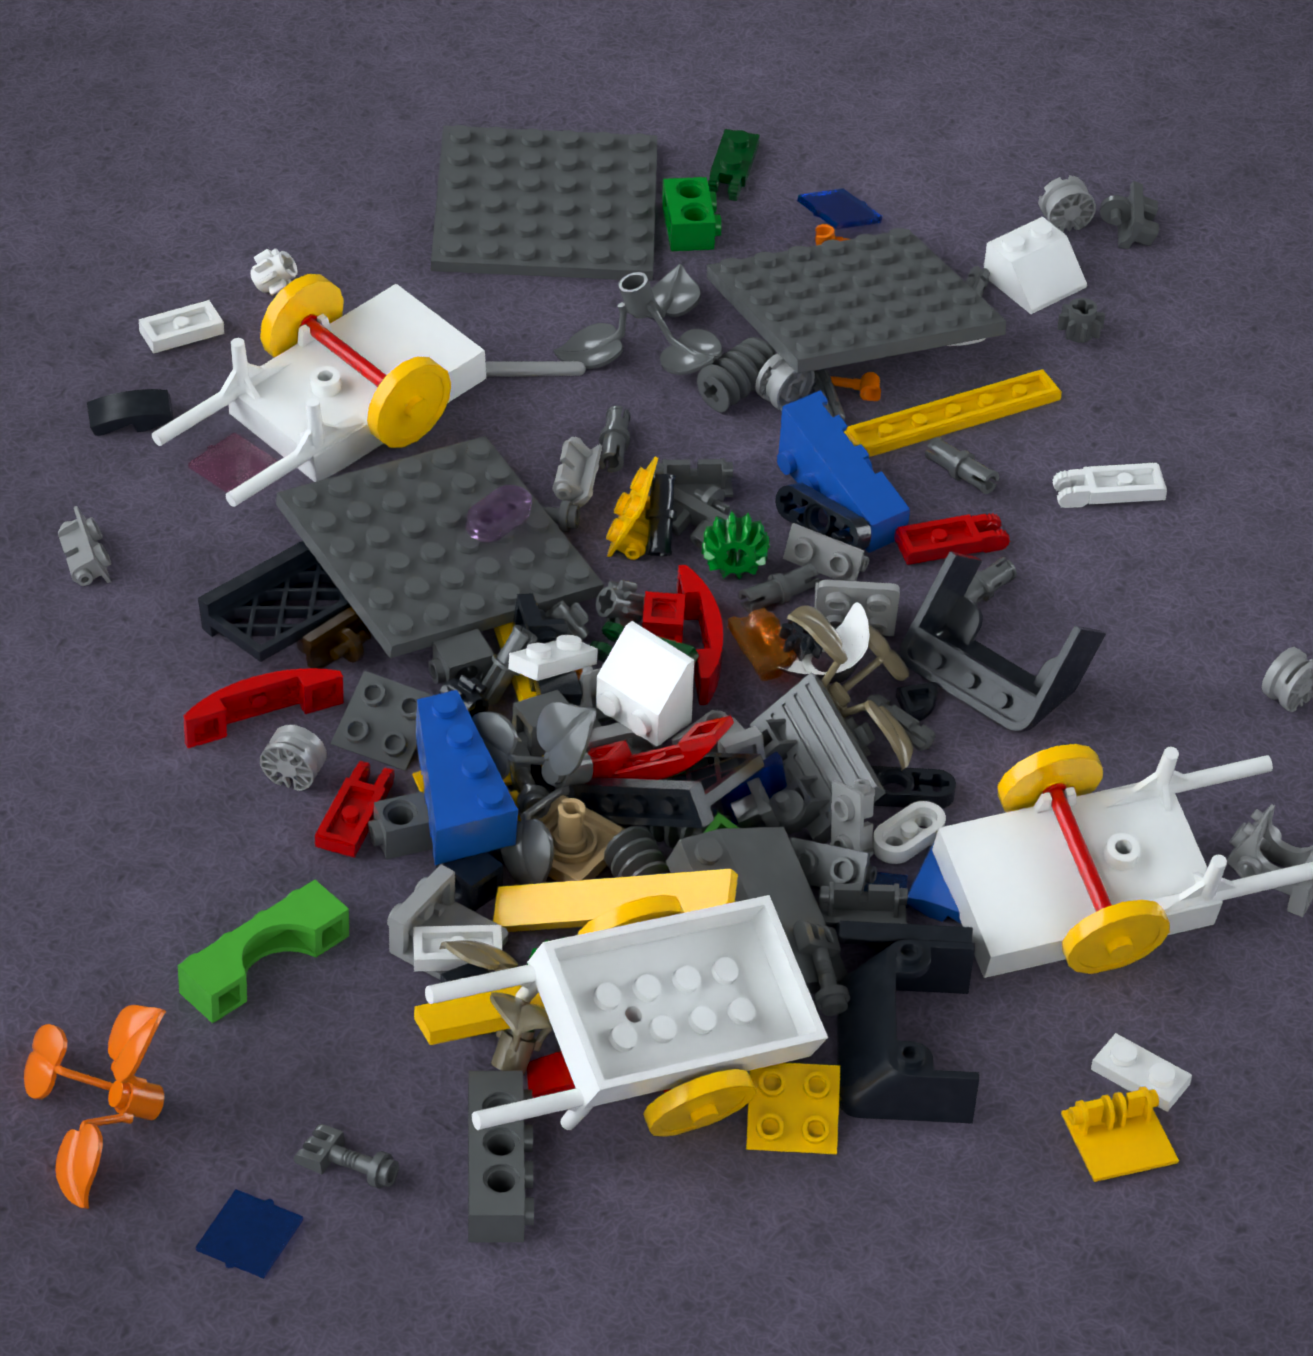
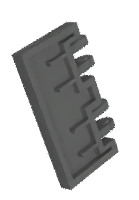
[749,672,886,844]

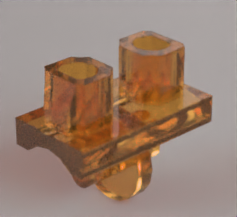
[727,608,796,681]

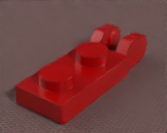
[894,513,1011,565]
[315,760,395,858]

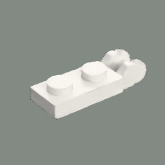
[1052,463,1167,508]

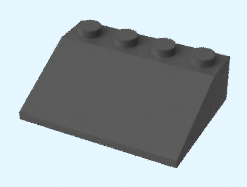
[666,827,848,994]

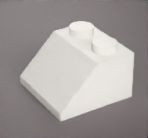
[984,217,1087,314]
[596,621,694,747]

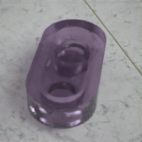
[465,485,532,543]

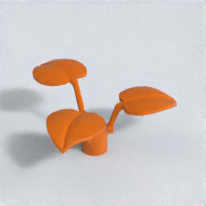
[24,1005,166,1209]

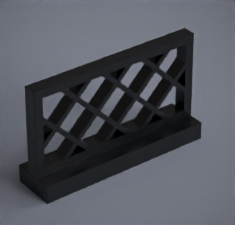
[198,541,351,662]
[572,750,765,828]

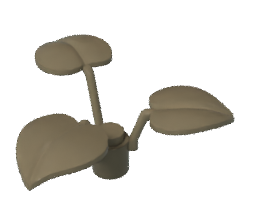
[787,605,913,771]
[439,940,553,1075]

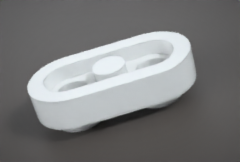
[873,801,946,864]

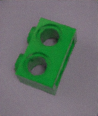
[662,177,721,251]

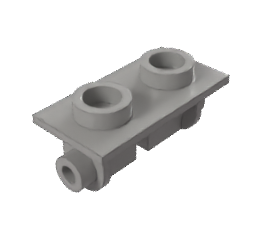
[552,437,602,507]
[58,506,112,586]
[783,523,869,581]
[831,779,875,861]

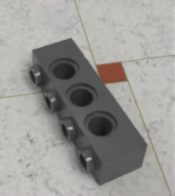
[468,1071,534,1242]

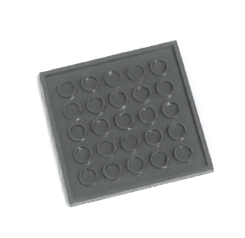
[431,125,657,281]
[707,228,1006,374]
[276,436,604,658]

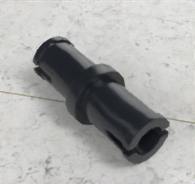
[645,474,677,556]

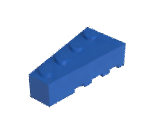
[777,390,910,553]
[415,690,518,865]

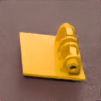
[606,456,658,560]
[746,1063,840,1155]
[1061,1086,1179,1182]

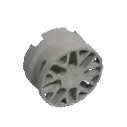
[1038,175,1096,232]
[755,353,815,411]
[1262,647,1313,712]
[260,725,327,791]

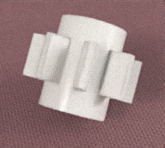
[251,249,297,296]

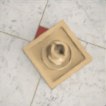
[538,795,624,882]

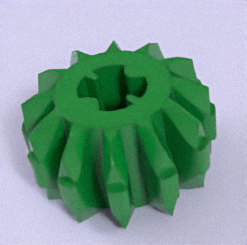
[702,511,770,580]

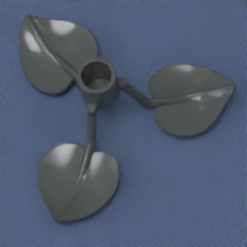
[553,264,723,375]
[472,702,596,885]

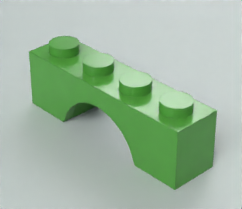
[178,880,349,1023]

